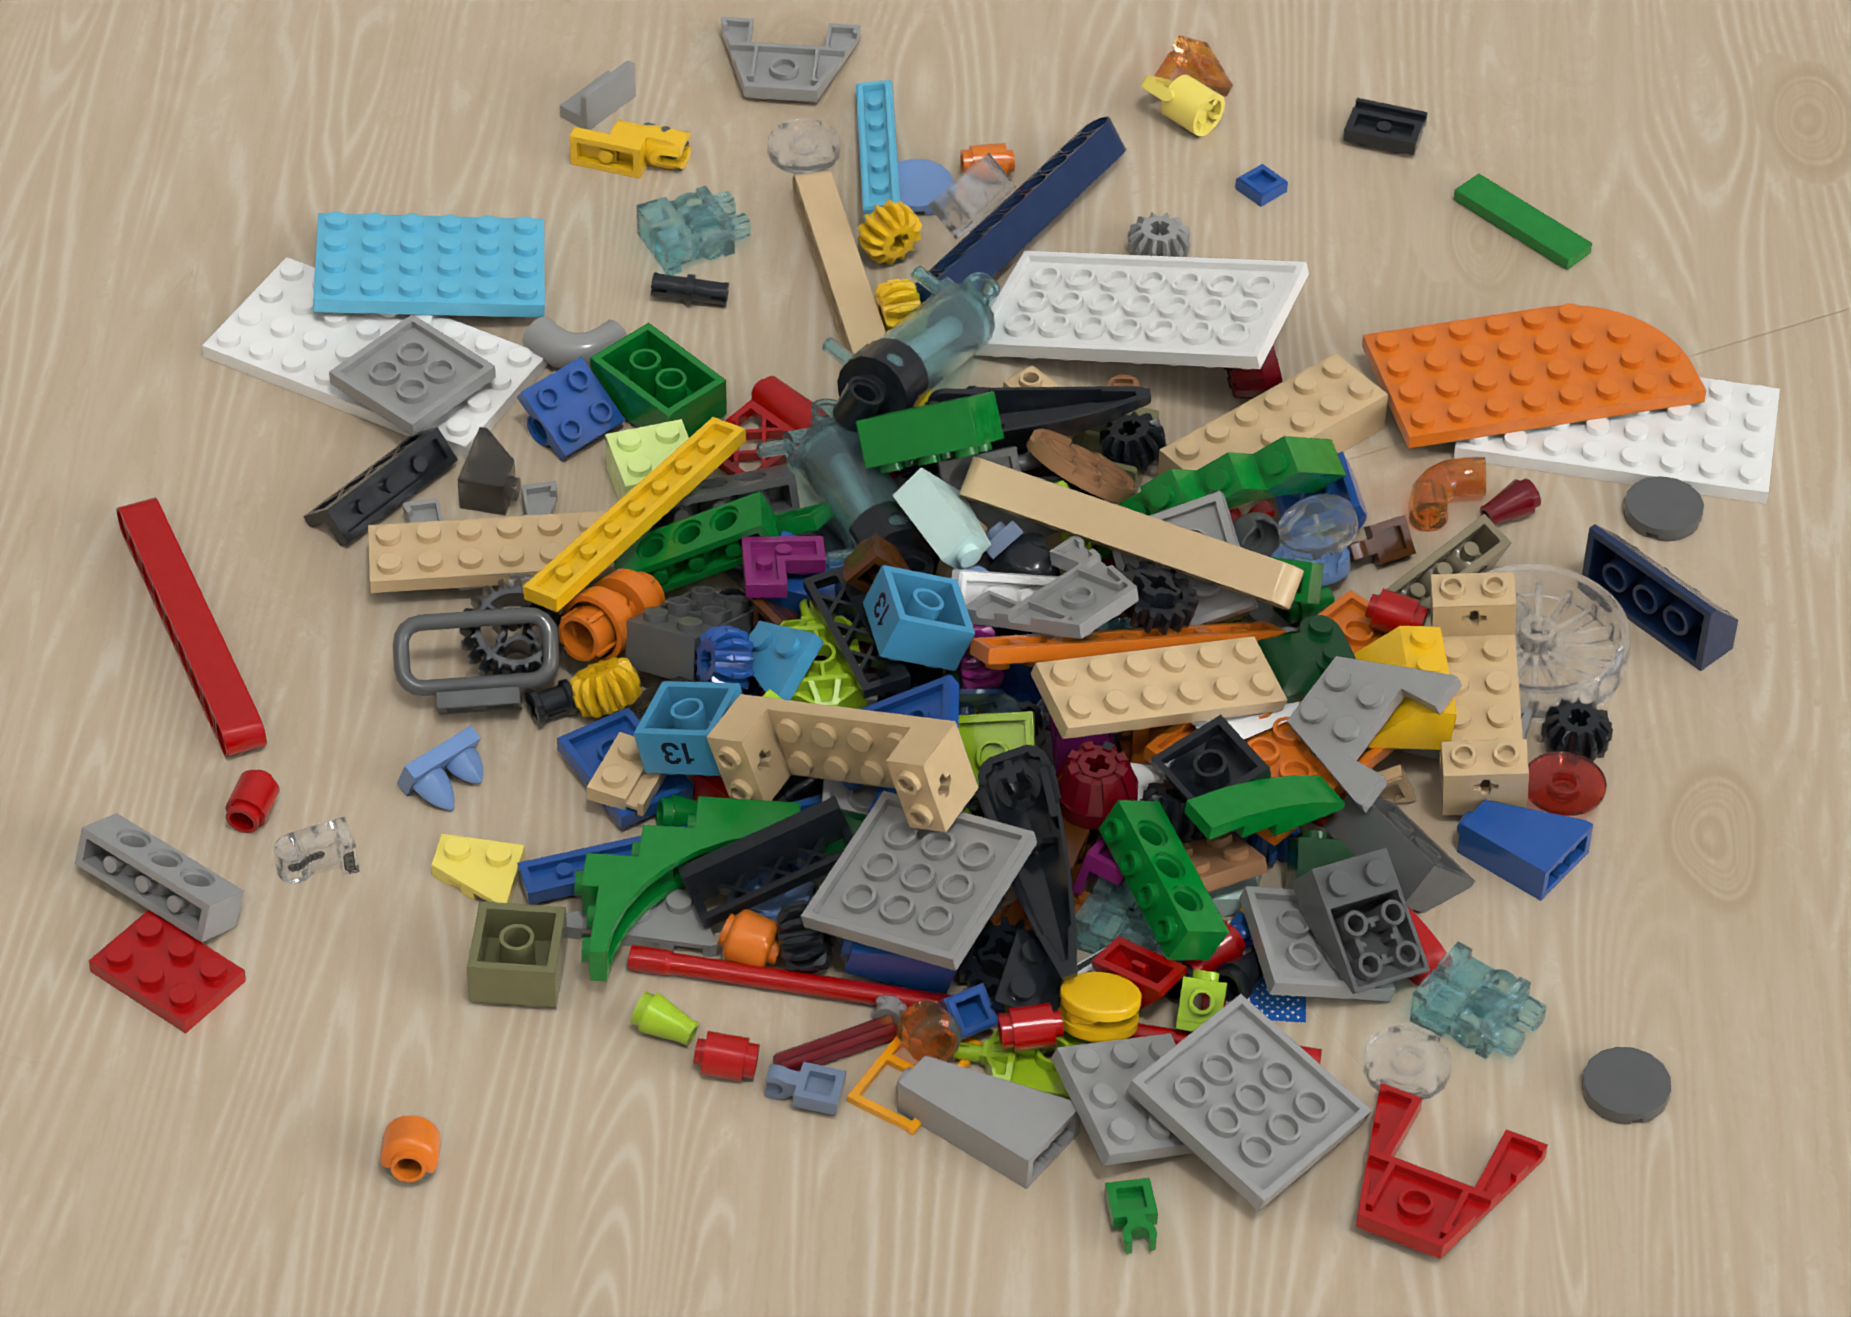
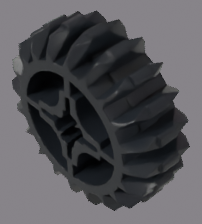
[459,577,567,676]

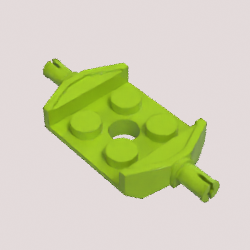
[780,599,867,709]
[954,1027,1095,1098]

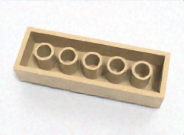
[1158,353,1388,510]

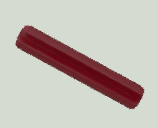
[773,1015,898,1072]

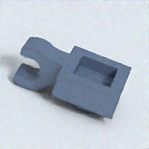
[985,520,1024,561]
[764,1062,846,1116]

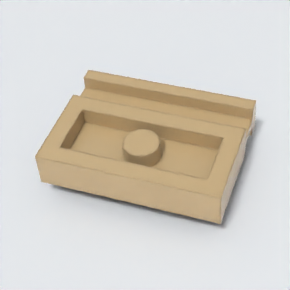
[586,732,667,817]

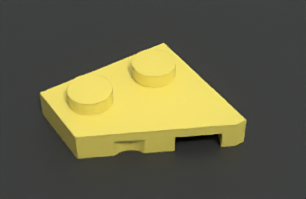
[431,834,525,903]

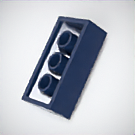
[1580,524,1738,671]

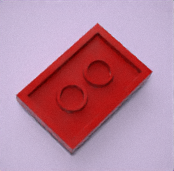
[88,910,246,1034]

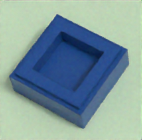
[1235,164,1288,207]

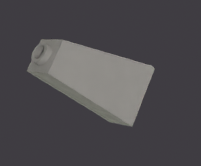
[896,1056,1080,1189]

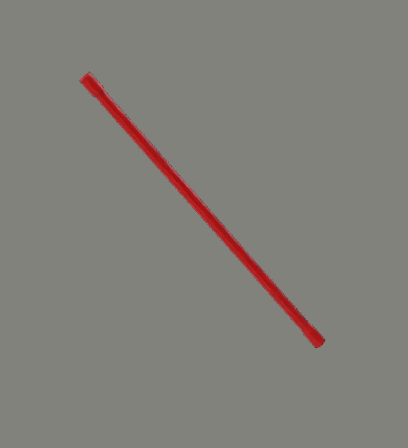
[628,944,1322,1064]

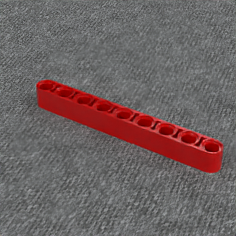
[116,497,267,757]

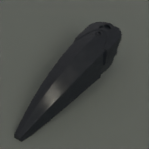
[905,386,1152,469]
[976,745,1078,981]

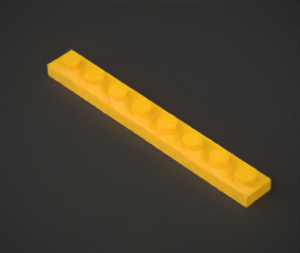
[523,417,746,612]

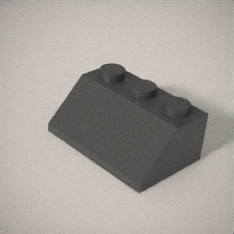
[1323,795,1475,913]

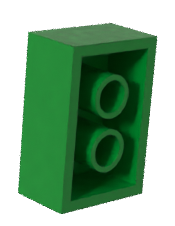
[590,322,727,438]
[856,391,1004,473]

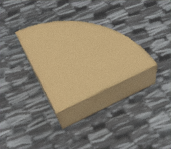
[1378,764,1416,804]

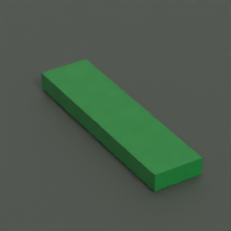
[1453,173,1592,270]

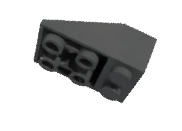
[626,586,753,682]
[1292,848,1430,994]

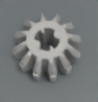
[1127,212,1190,257]

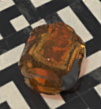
[897,1000,961,1062]

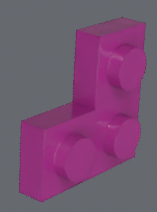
[741,536,826,600]

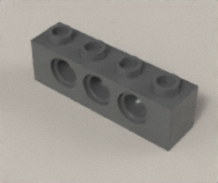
[646,464,800,533]

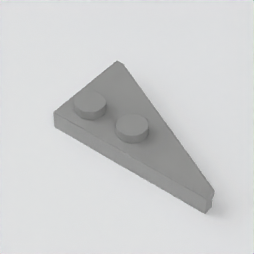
[566,887,717,957]

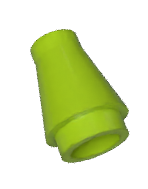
[631,991,700,1046]

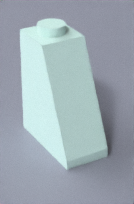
[892,468,991,570]

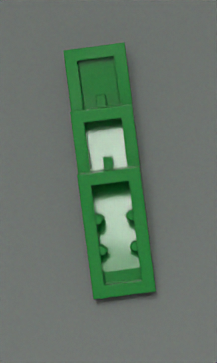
[1185,775,1345,840]

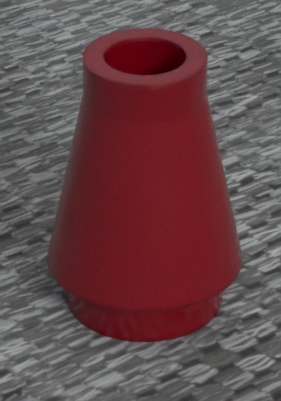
[1480,478,1541,526]

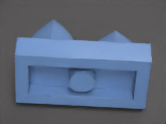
[397,726,483,811]

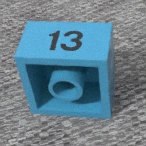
[863,565,975,671]
[634,681,743,776]

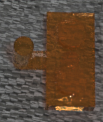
[1154,35,1233,97]

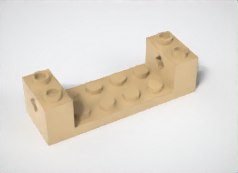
[1430,572,1529,815]
[706,694,978,833]

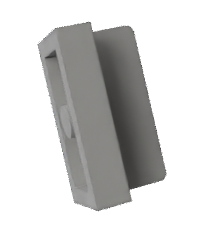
[560,61,636,130]

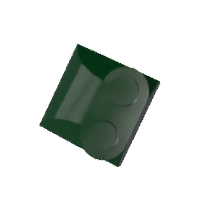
[1257,615,1356,704]

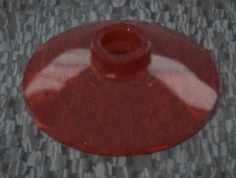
[1528,751,1607,816]

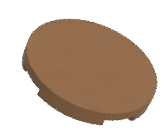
[1026,429,1137,504]

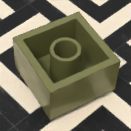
[467,901,568,1007]

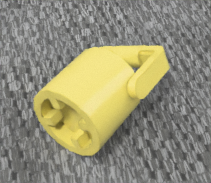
[1141,74,1225,137]

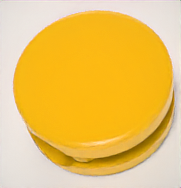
[1058,972,1141,1043]

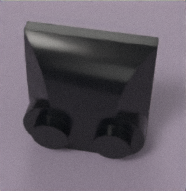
[1151,714,1271,801]

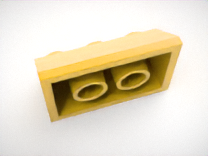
[1354,626,1457,750]

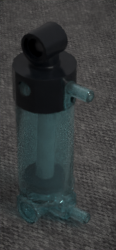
[822,265,1000,432]
[756,399,939,575]

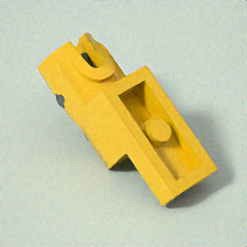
[570,119,691,179]

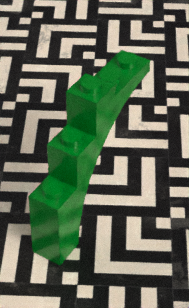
[1095,436,1346,559]
[574,796,801,982]

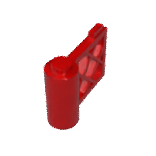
[718,376,833,475]

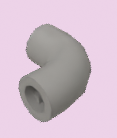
[522,316,627,369]

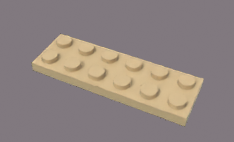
[368,511,614,593]
[1031,636,1288,739]

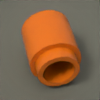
[960,143,1015,182]

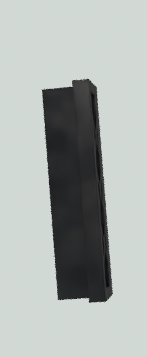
[303,427,458,545]
[803,566,911,699]
[678,796,853,929]

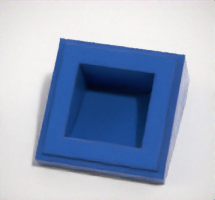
[938,983,997,1039]

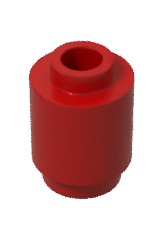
[1365,588,1429,633]
[225,770,280,833]
[997,1002,1064,1052]
[693,1031,760,1082]

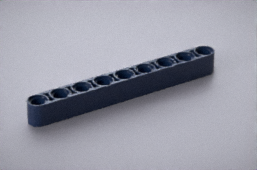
[915,116,1126,315]

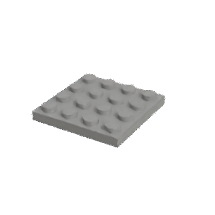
[801,791,1037,971]
[1126,994,1372,1211]

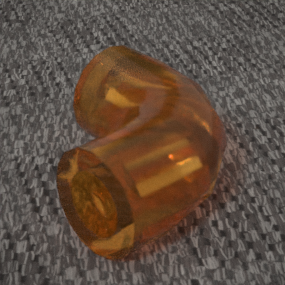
[1408,457,1486,532]

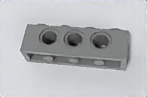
[75,813,244,942]

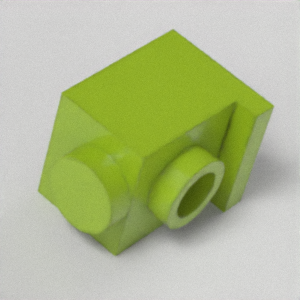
[1176,969,1227,1031]

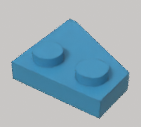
[749,621,824,700]

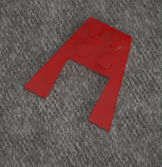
[1355,1083,1548,1259]

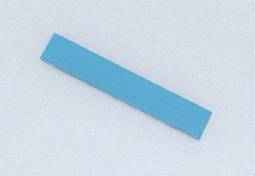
[856,80,901,221]

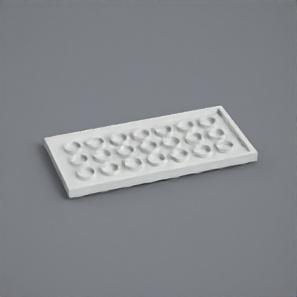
[972,251,1309,370]
[202,257,547,458]
[1454,377,1780,504]

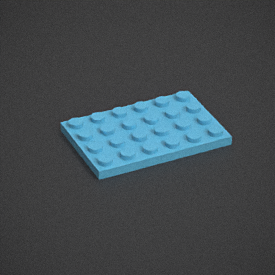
[313,211,545,318]

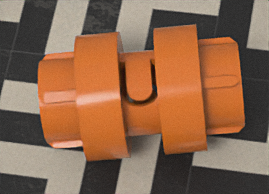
[558,568,665,663]

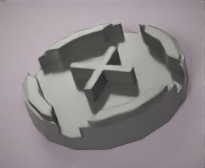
[1624,476,1704,541]
[1582,1047,1671,1124]

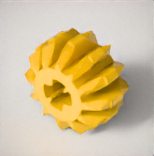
[857,199,923,266]
[874,278,924,343]
[569,657,642,718]

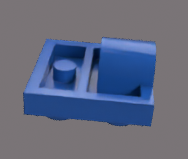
[517,357,625,461]

